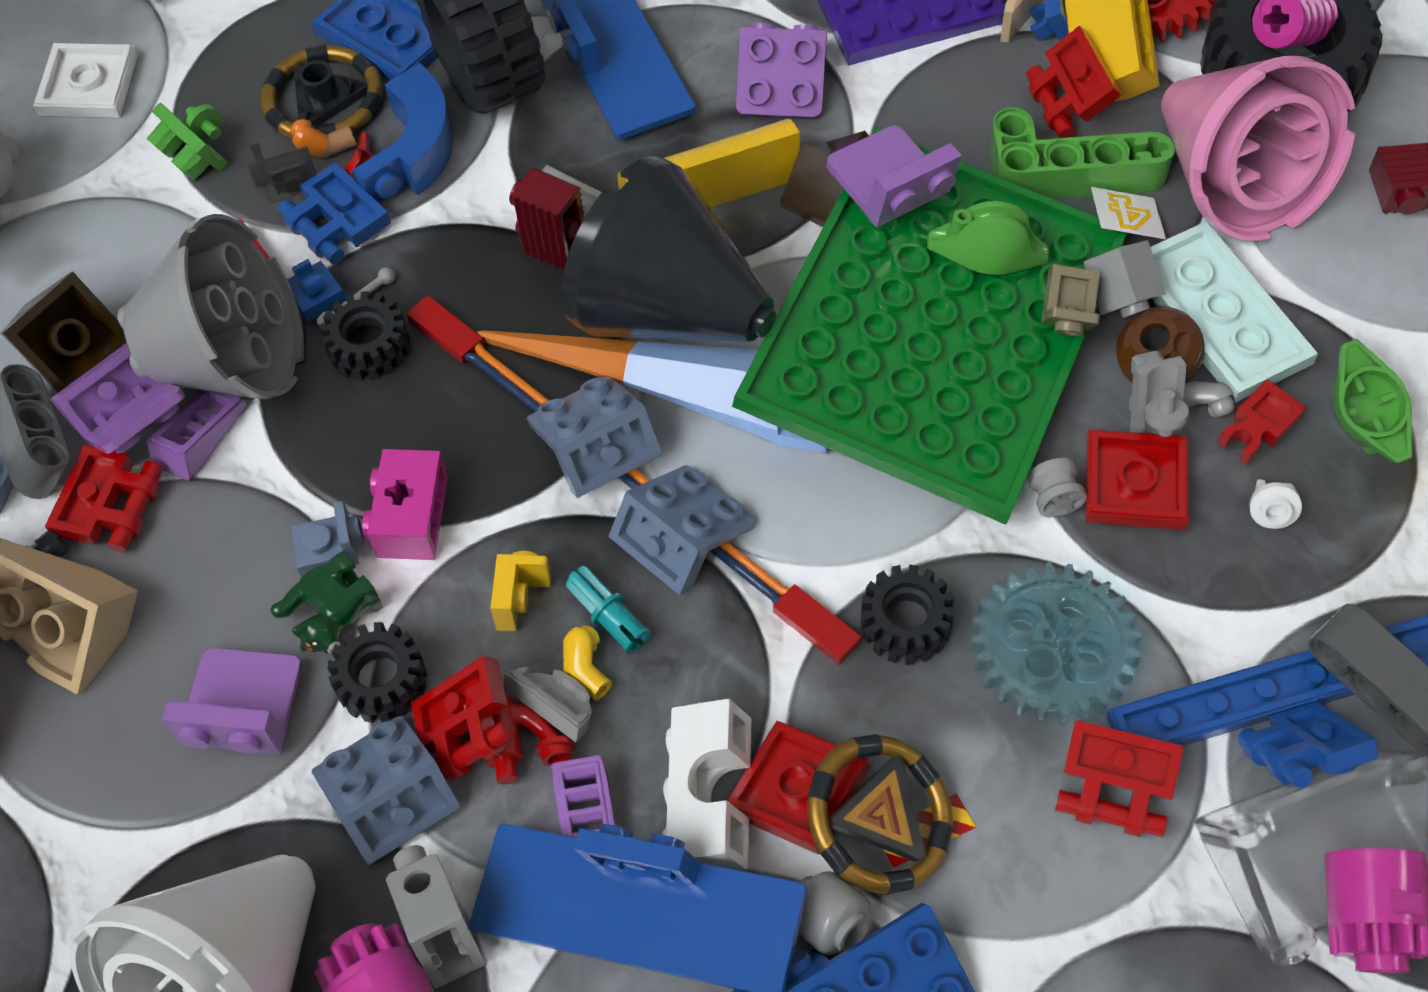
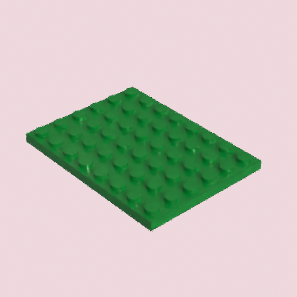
[732,127,1127,525]

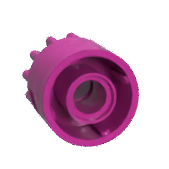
[1324,848,1428,973]
[314,923,435,992]

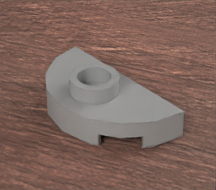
[503,667,592,742]

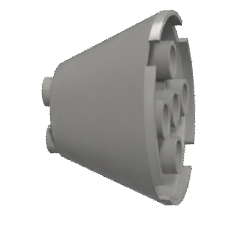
[117,214,304,399]

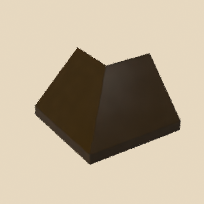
[780,130,869,227]
[0,272,127,393]

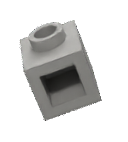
[1084,240,1166,318]

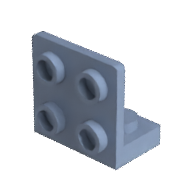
[527,376,662,498]
[608,465,756,595]
[311,716,461,866]

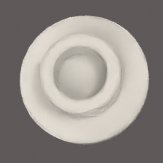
[1249,479,1302,529]

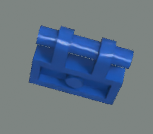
[278,162,391,265]
[1238,701,1378,788]

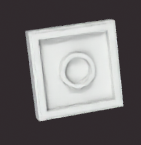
[33,43,138,118]

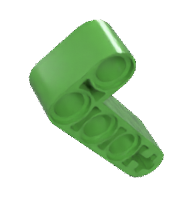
[989,107,1175,199]

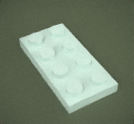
[1150,221,1318,403]

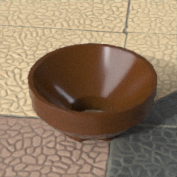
[1116,306,1205,384]

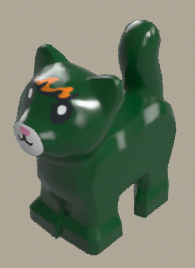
[270,551,383,654]

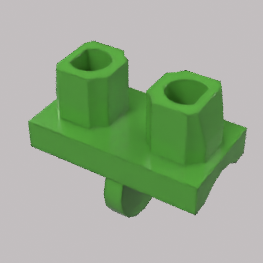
[146,102,229,181]

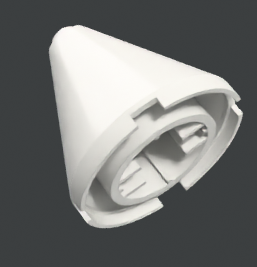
[70,854,316,992]

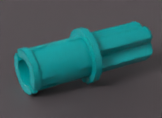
[566,566,651,654]

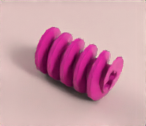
[1252,0,1339,49]

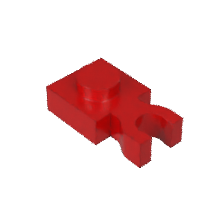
[1217,379,1307,465]

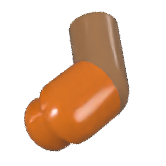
[290,119,357,159]

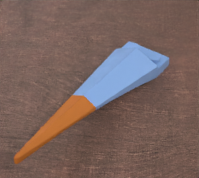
[477,330,828,453]

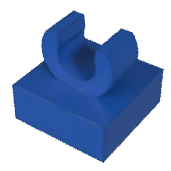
[1030,0,1069,40]
[287,259,346,322]

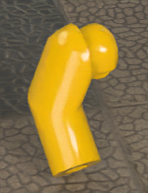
[563,625,612,701]

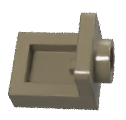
[1041,264,1100,336]

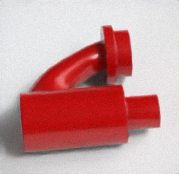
[486,696,576,785]

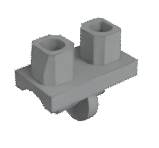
[1129,351,1189,437]

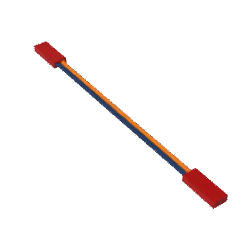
[406,295,862,666]

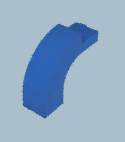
[353,63,453,203]

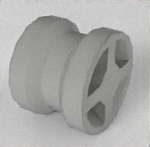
[1027,458,1087,518]

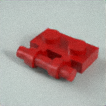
[1026,25,1123,138]
[44,445,163,553]
[411,655,516,780]
[1055,720,1184,837]

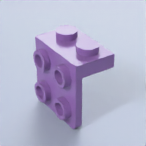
[736,23,828,118]
[826,125,962,227]
[50,343,185,454]
[161,648,302,755]

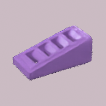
[146,390,246,481]
[551,755,615,838]

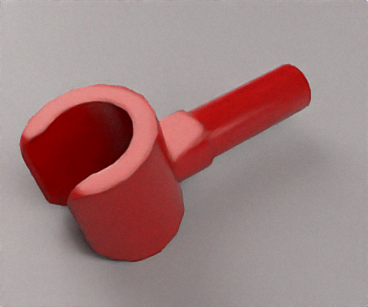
[345,132,374,174]

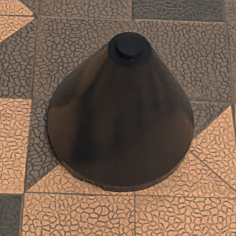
[561,156,776,342]

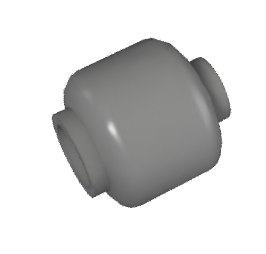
[798,871,872,956]

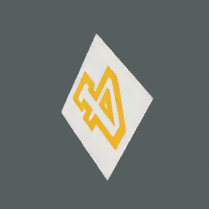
[1091,187,1166,240]

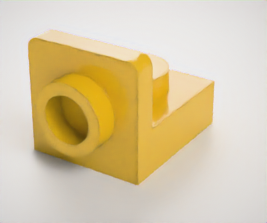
[490,551,551,631]

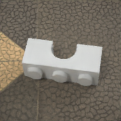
[662,699,751,871]

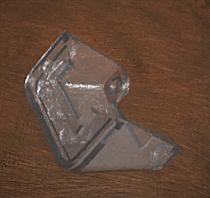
[1195,749,1428,966]

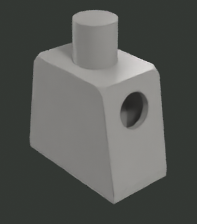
[386,845,486,989]

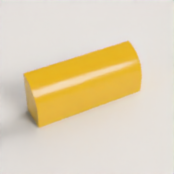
[1064,0,1160,102]
[618,119,800,208]

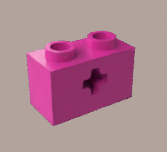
[362,449,448,560]

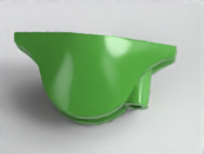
[927,201,1049,275]
[1331,339,1412,464]

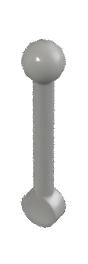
[317,267,395,327]

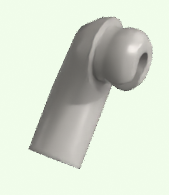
[1184,381,1235,417]

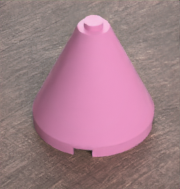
[1161,56,1355,241]

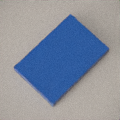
[311,0,439,81]

